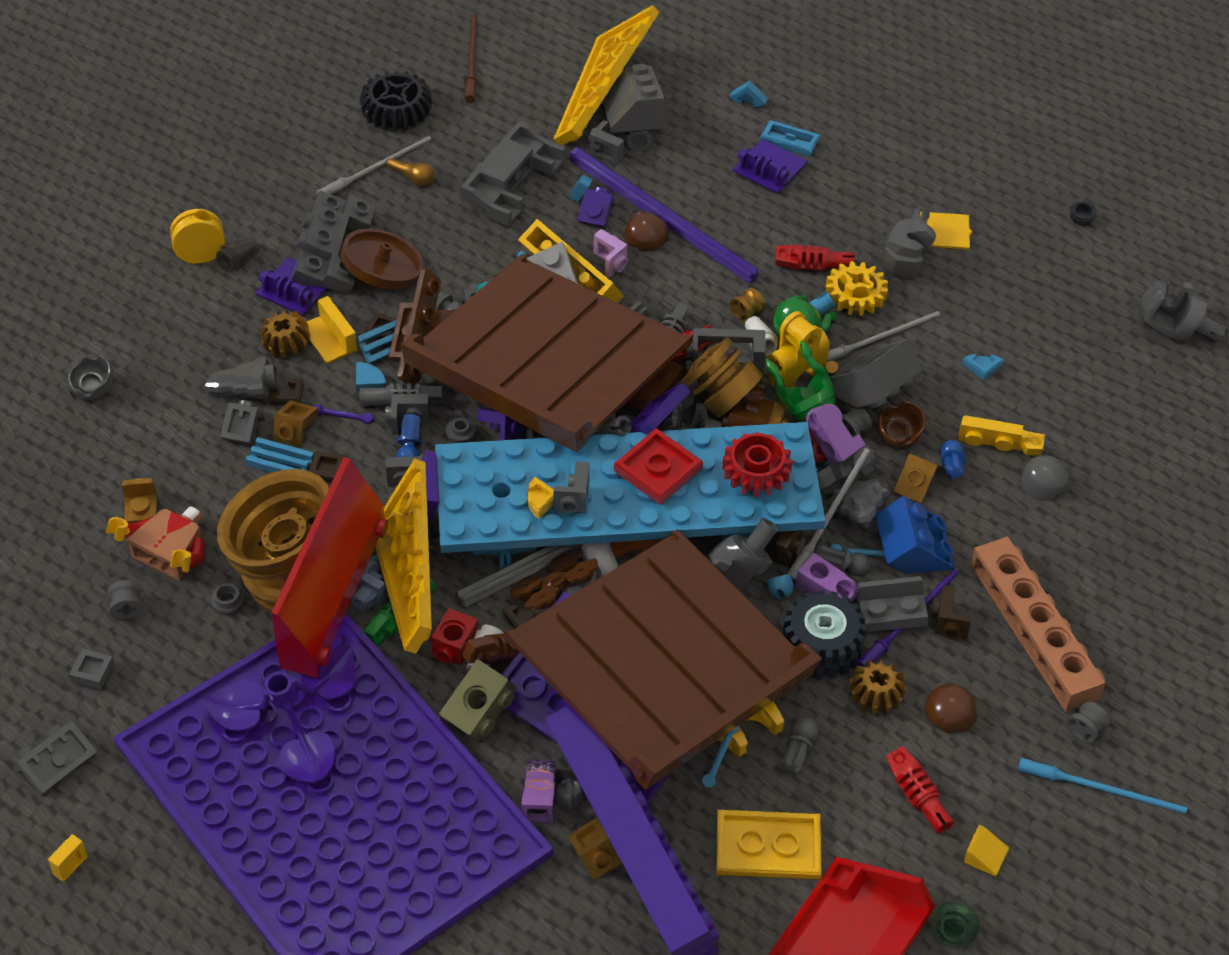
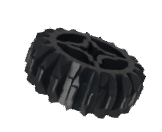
[360,70,432,133]

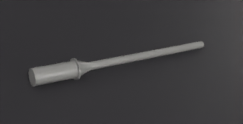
[317,136,432,195]
[825,311,940,364]
[788,448,870,581]

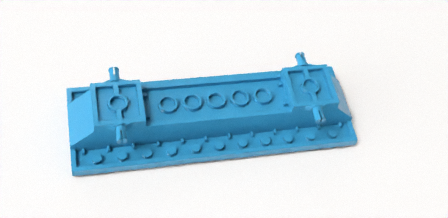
[435,422,825,570]

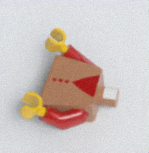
[106,507,205,581]

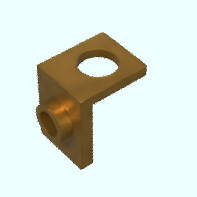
[894,453,943,503]

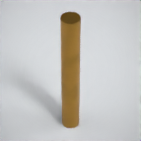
[824,361,838,374]

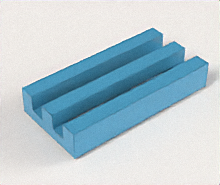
[760,120,820,157]
[356,320,397,364]
[245,437,314,473]

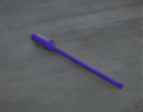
[856,569,959,667]

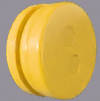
[170,209,225,264]

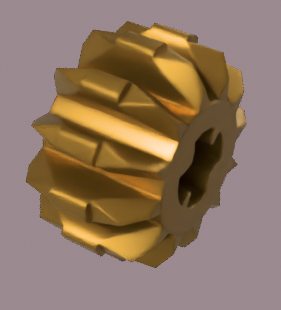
[260,309,311,360]
[849,659,906,716]

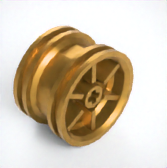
[217,469,329,612]

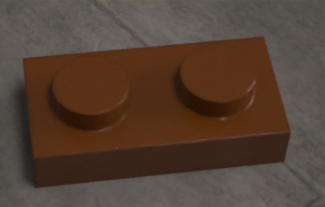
[626,360,686,413]

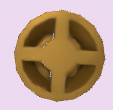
[730,288,766,324]

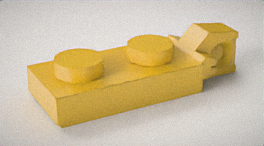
[958,415,1045,456]

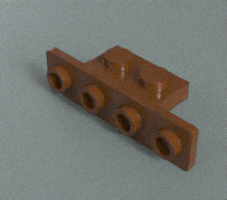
[389,269,441,385]

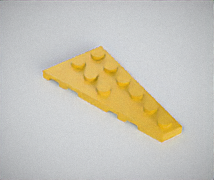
[553,5,660,145]
[375,458,432,654]

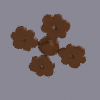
[510,550,599,610]

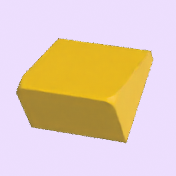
[964,825,1009,876]

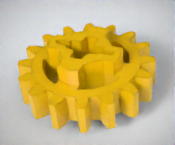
[825,261,888,316]

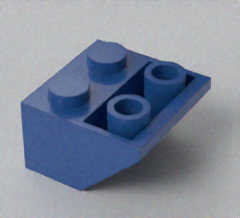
[875,496,955,574]

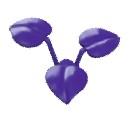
[203,645,357,784]

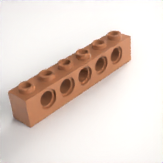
[971,536,1105,712]

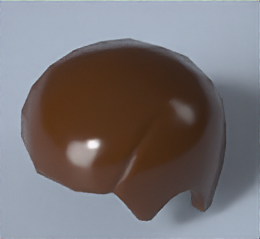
[623,211,669,251]
[878,400,926,448]
[925,684,977,733]

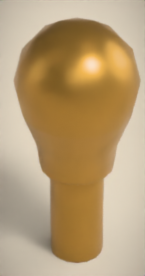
[387,158,435,187]

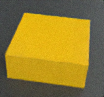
[48,834,88,882]

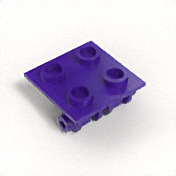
[732,139,808,194]
[255,257,327,316]

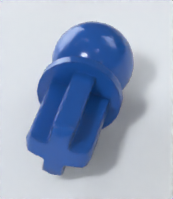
[396,414,422,457]
[940,440,966,480]

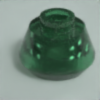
[931,900,980,948]

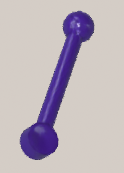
[314,404,373,424]

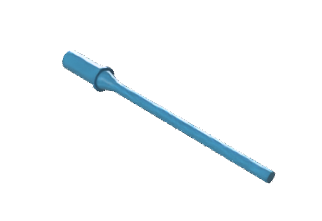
[1018,758,1187,813]

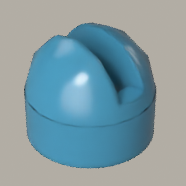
[766,574,793,600]

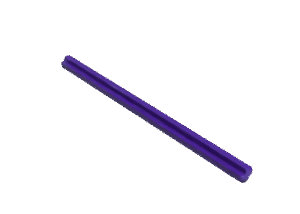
[570,148,759,283]

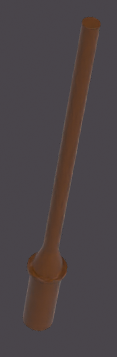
[464,14,477,103]

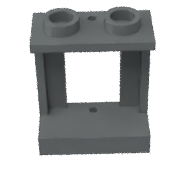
[685,328,766,385]

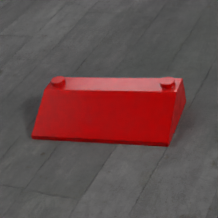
[271,457,388,678]
[769,857,936,955]

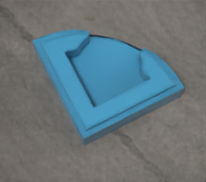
[730,81,768,107]
[570,175,593,201]
[962,354,1004,380]
[356,362,386,391]

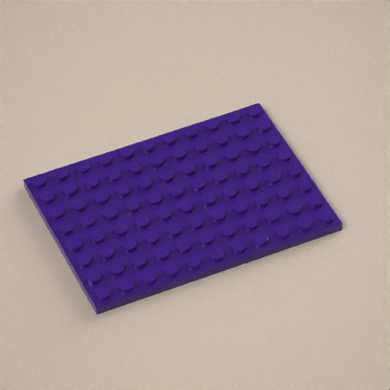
[113,613,554,955]

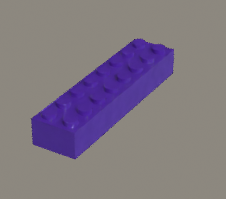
[545,705,721,955]

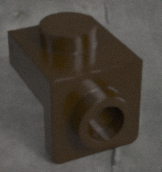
[764,530,806,568]
[931,586,971,640]

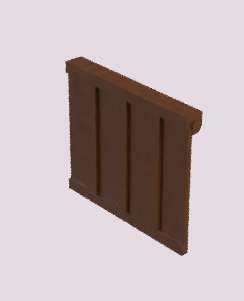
[401,254,693,453]
[504,529,822,790]

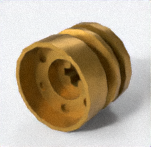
[682,337,763,419]

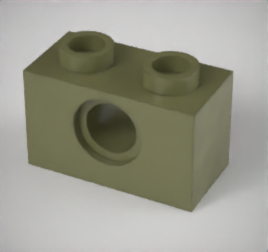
[439,659,517,742]

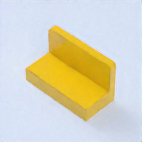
[307,296,358,363]

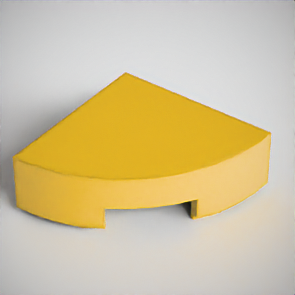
[527,477,554,519]

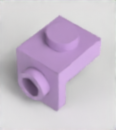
[594,229,628,278]

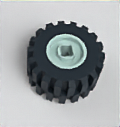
[783,590,866,680]

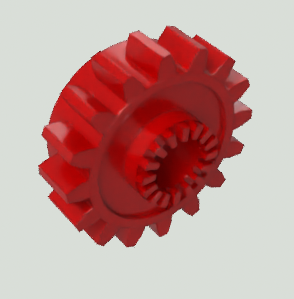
[722,432,793,497]

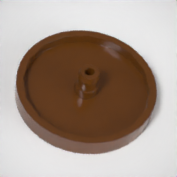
[340,229,424,290]

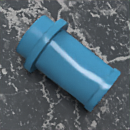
[809,291,836,315]

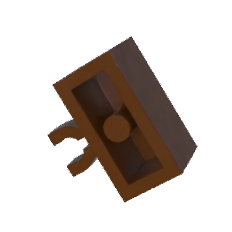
[722,384,776,427]

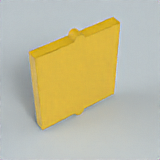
[920,212,972,250]

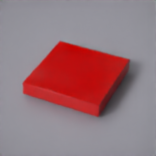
[614,428,703,505]

